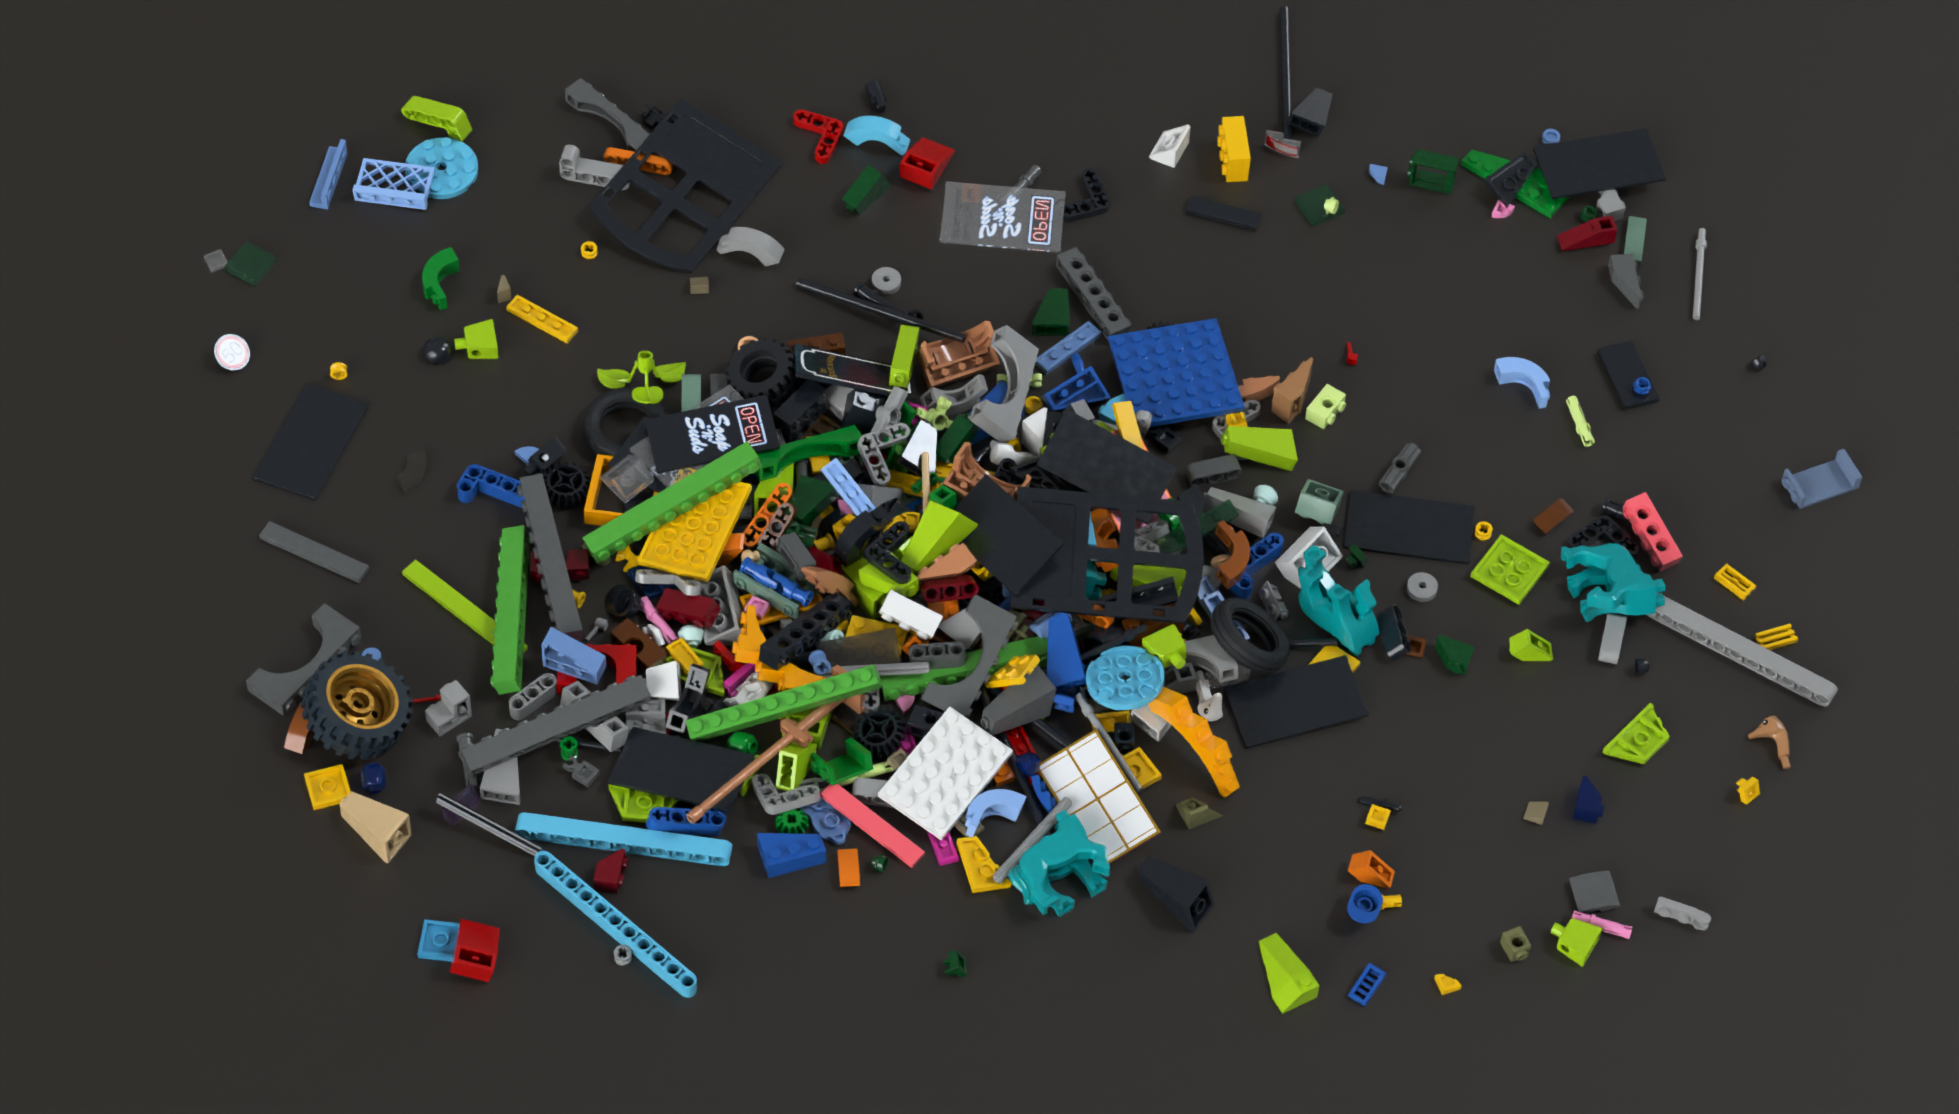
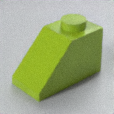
[1509,629,1553,661]

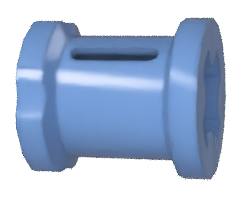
[809,650,831,675]

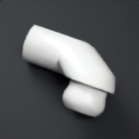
[642,624,666,646]

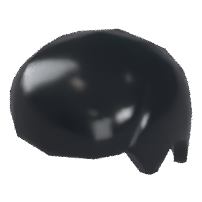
[423,337,454,365]

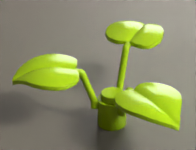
[597,351,686,404]

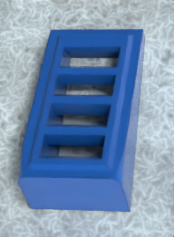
[1348,962,1387,1007]

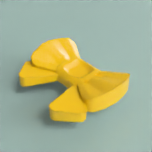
[615,545,639,573]

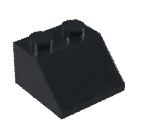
[841,389,888,435]

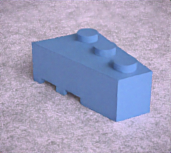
[541,627,606,685]

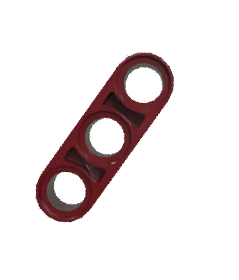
[920,575,979,603]

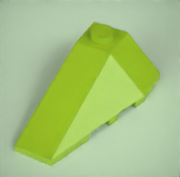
[1259,933,1319,1014]

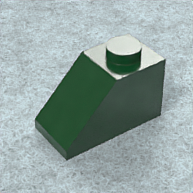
[1435,634,1475,675]

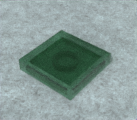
[1295,184,1345,227]
[225,241,277,286]

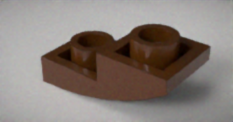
[1533,498,1574,535]

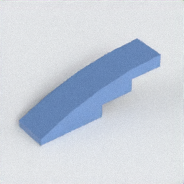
[1197,575,1250,640]

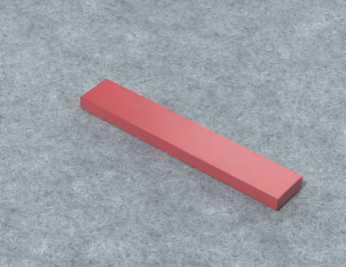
[820,784,925,868]

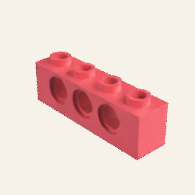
[1623,492,1683,572]

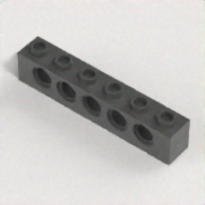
[1056,247,1132,340]

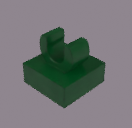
[1345,544,1370,569]
[943,950,968,977]

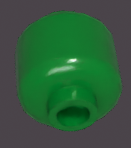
[727,731,758,755]

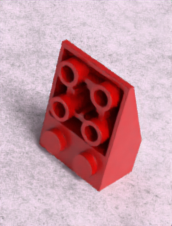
[899,138,955,190]
[449,919,500,982]

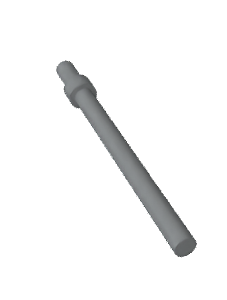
[1693,228,1707,320]
[1075,693,1143,793]

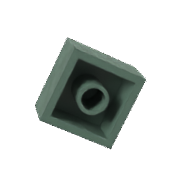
[1294,479,1344,525]

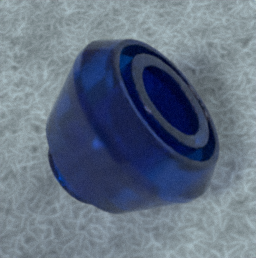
[1015,752,1041,778]

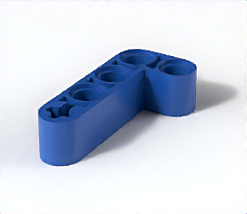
[457,464,524,508]
[1229,533,1284,600]
[646,807,726,836]

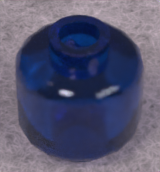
[360,763,388,794]

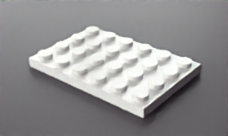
[878,707,1013,841]

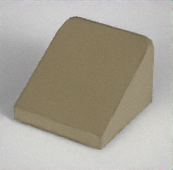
[497,275,512,303]
[690,277,709,294]
[1523,802,1549,825]

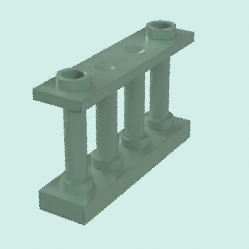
[733,543,821,619]

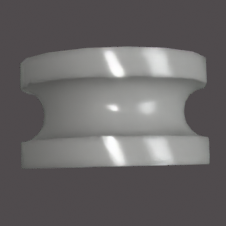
[614,945,632,965]

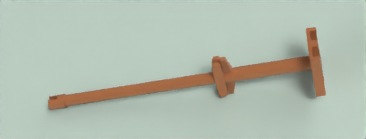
[686,664,866,824]

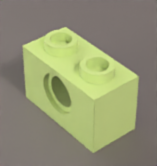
[1305,384,1346,430]

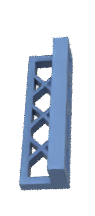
[310,139,348,210]

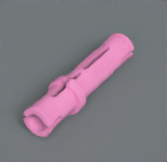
[640,596,679,645]
[1571,910,1632,939]

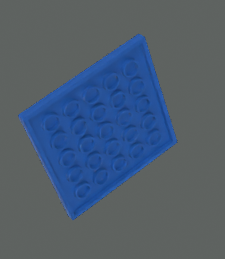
[1108,318,1245,427]

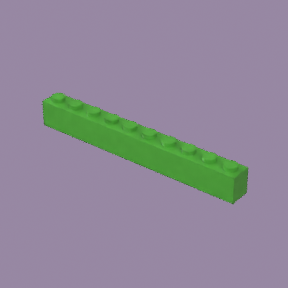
[582,441,762,563]
[490,525,530,694]
[880,636,1048,701]
[685,664,883,742]

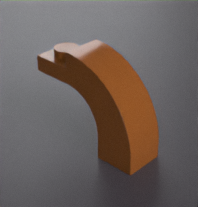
[1215,520,1250,589]
[284,703,314,754]

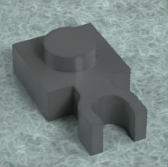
[563,756,600,788]

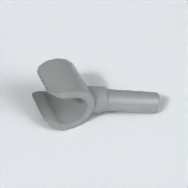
[585,618,608,641]

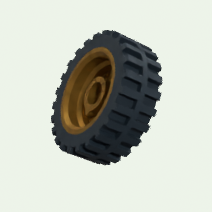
[301,651,413,760]

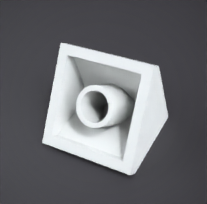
[1149,124,1190,168]
[1021,408,1047,458]

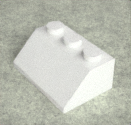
[1275,527,1343,589]
[879,590,943,640]

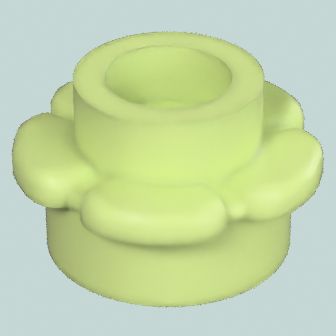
[1324,197,1339,214]

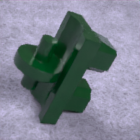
[781,520,818,547]

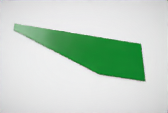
[879,443,896,479]

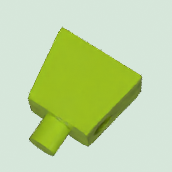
[454,319,499,359]
[1142,624,1187,669]
[1550,918,1602,967]

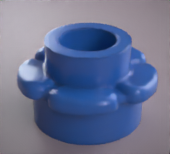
[1633,377,1651,395]

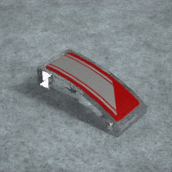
[1265,130,1301,158]

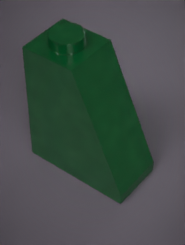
[842,165,891,214]
[1032,288,1070,336]
[936,413,979,463]
[785,475,839,526]

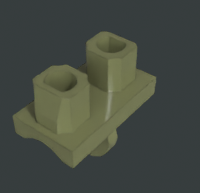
[1006,609,1029,643]

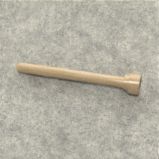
[921,452,930,514]

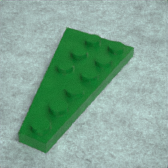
[1461,149,1571,219]

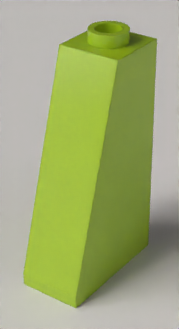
[889,325,919,388]
[1221,426,1298,471]

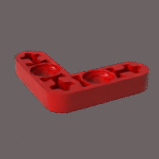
[793,110,843,164]

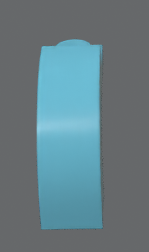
[843,116,911,156]

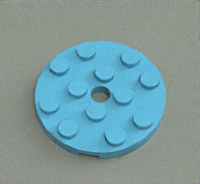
[405,137,478,199]
[1086,646,1165,710]

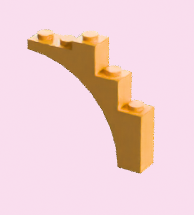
[732,605,827,692]
[1149,686,1240,797]

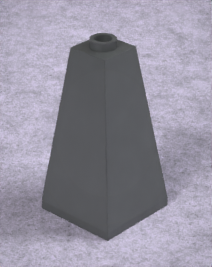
[980,665,1056,736]

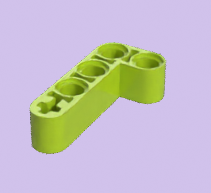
[401,96,472,142]

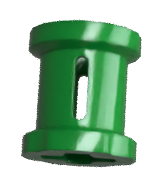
[560,736,579,762]

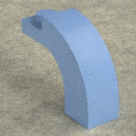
[1494,357,1550,409]
[965,789,1027,838]

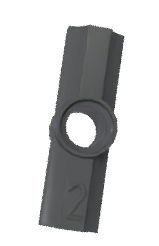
[1379,443,1421,493]

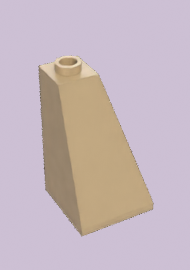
[340,791,412,864]

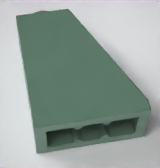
[682,374,701,412]

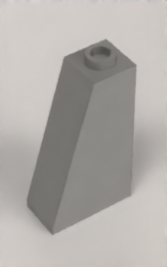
[1203,487,1276,538]
[480,729,521,805]

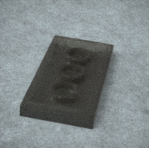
[819,628,902,667]

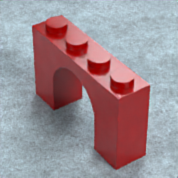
[557,644,637,695]

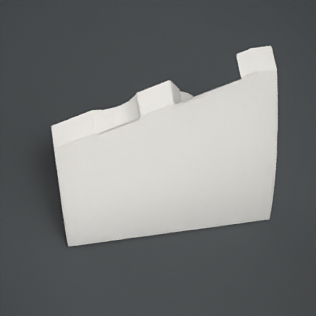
[723,672,774,707]

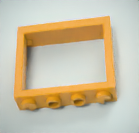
[584,454,658,526]

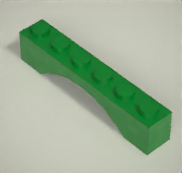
[754,425,864,481]

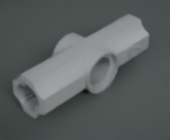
[871,386,908,442]

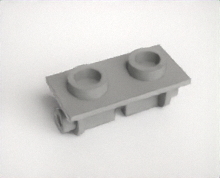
[1258,581,1288,620]

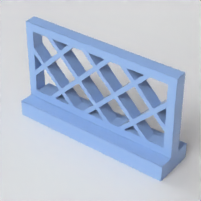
[352,158,435,210]
[820,458,876,516]

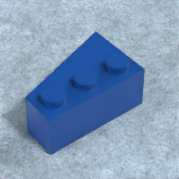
[1040,366,1111,412]

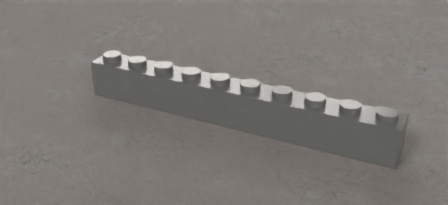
[517,473,583,641]
[460,675,651,777]

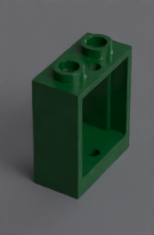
[1407,149,1459,194]

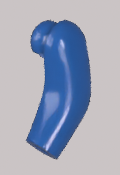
[1071,353,1085,377]

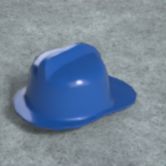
[1347,884,1383,924]

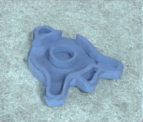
[800,798,851,845]

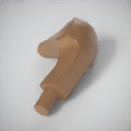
[1748,716,1791,769]

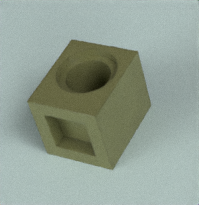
[1500,926,1531,962]

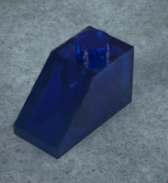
[1573,776,1605,824]

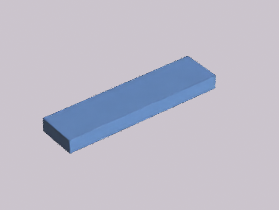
[1035,321,1102,375]

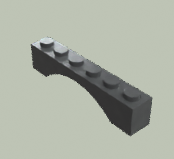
[565,78,651,152]
[1079,662,1197,715]

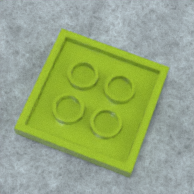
[1470,534,1550,605]

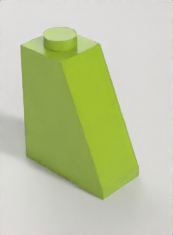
[859,552,919,598]
[776,742,817,791]

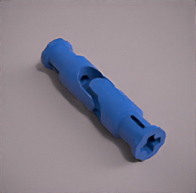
[740,557,814,607]

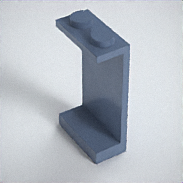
[1782,449,1862,509]

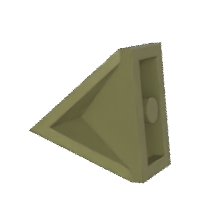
[1176,797,1223,829]

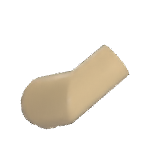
[741,550,760,564]

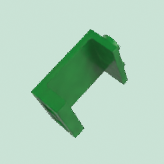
[810,737,873,786]

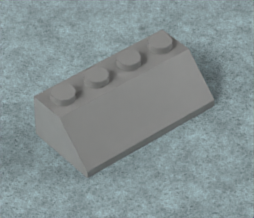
[698,565,743,646]

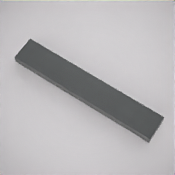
[259,521,369,583]

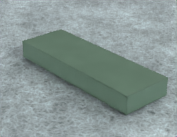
[1624,216,1647,265]

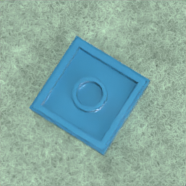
[417,919,459,962]

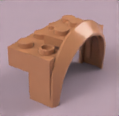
[916,321,1000,389]
[942,442,1031,502]

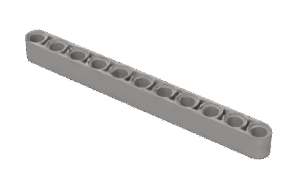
[1646,593,1838,707]

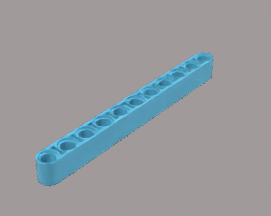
[515,812,733,866]
[534,851,697,998]

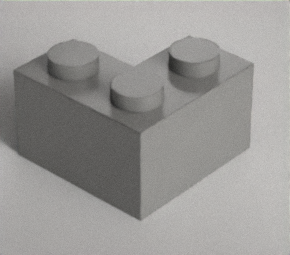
[425,680,472,736]

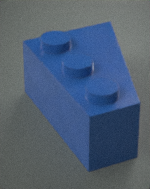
[757,833,826,878]

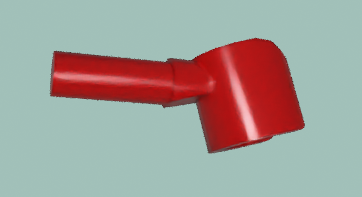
[1346,342,1358,365]

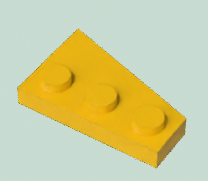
[956,836,1012,893]

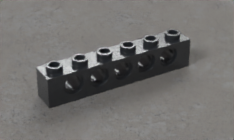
[759,592,852,671]

